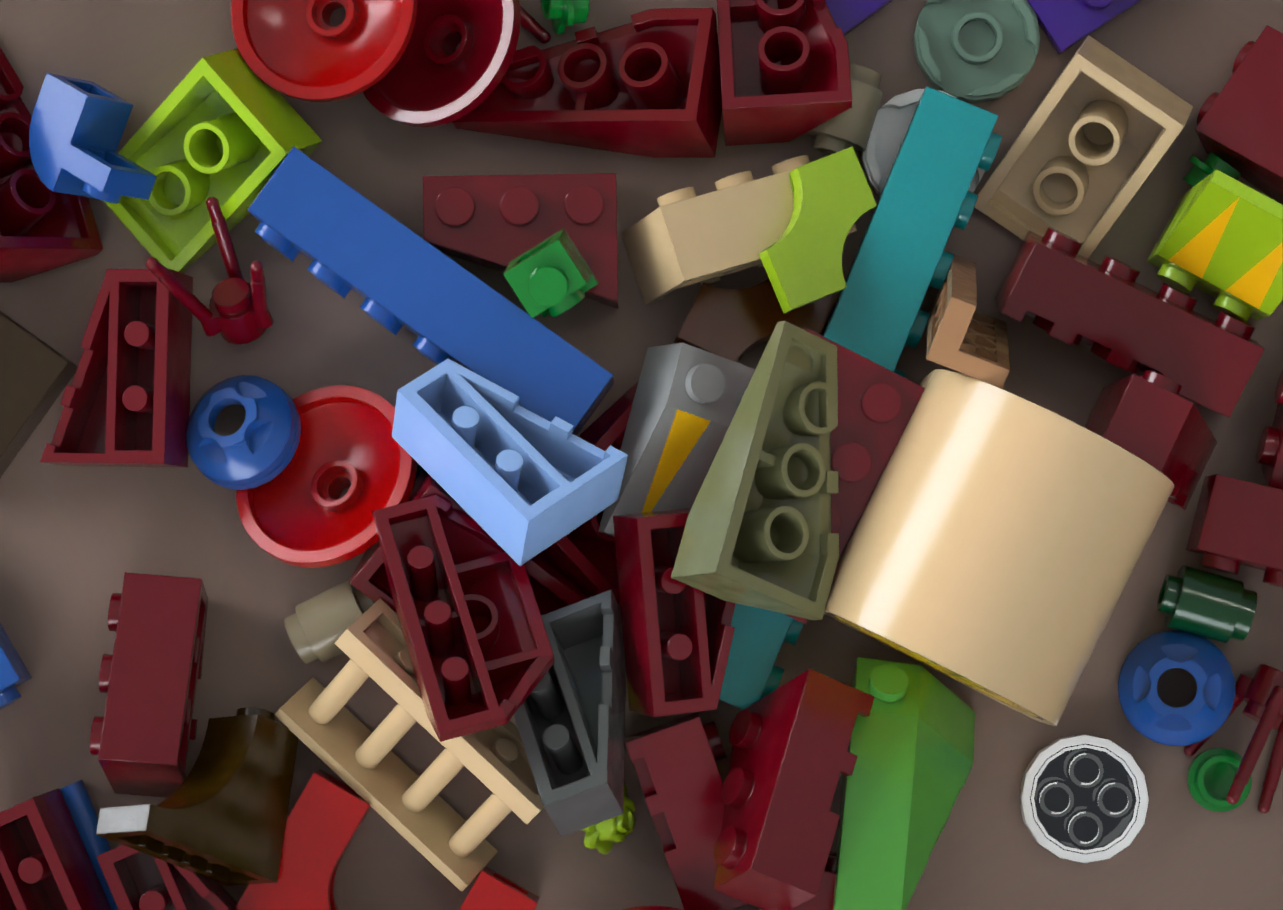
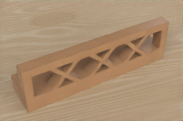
[926,255,1010,389]

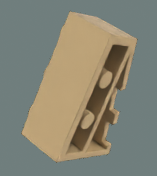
[621,155,857,305]

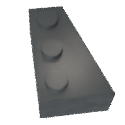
[514,590,626,837]

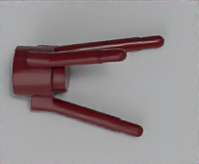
[146,197,274,345]
[1184,664,1283,813]

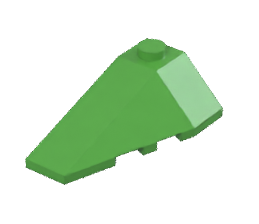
[833,657,975,910]

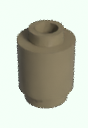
[805,62,883,155]
[284,579,375,664]

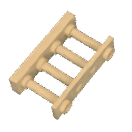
[274,598,544,892]

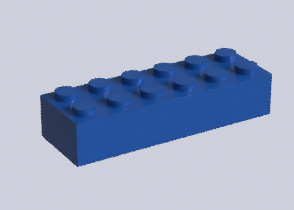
[248,146,614,436]

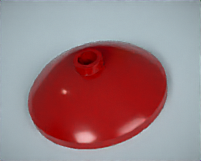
[231,0,418,102]
[236,385,417,568]

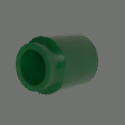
[1157,565,1257,643]

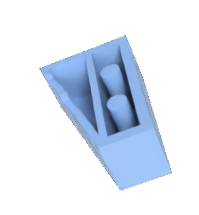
[392,359,628,566]

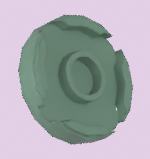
[912,0,1041,104]

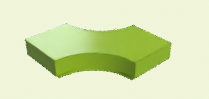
[759,146,877,314]

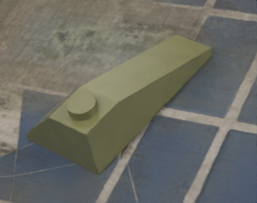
[671,321,839,620]

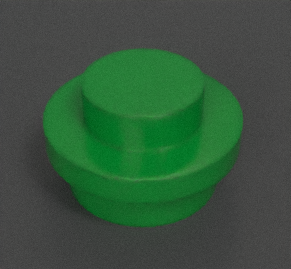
[1187,748,1252,812]

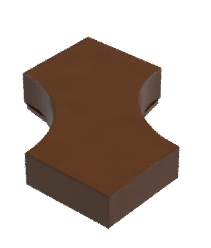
[674,278,841,363]

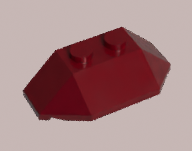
[372,495,555,742]

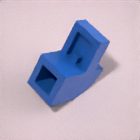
[29,73,157,203]

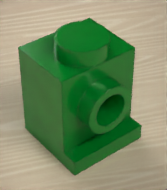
[503,228,599,318]

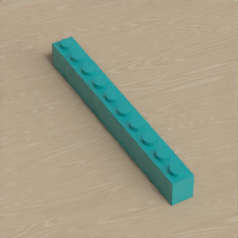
[719,87,1003,709]

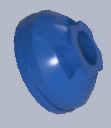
[186,375,301,490]
[1118,630,1235,746]

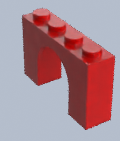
[235,769,540,910]

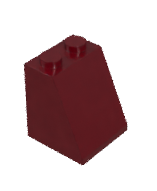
[1195,25,1283,205]

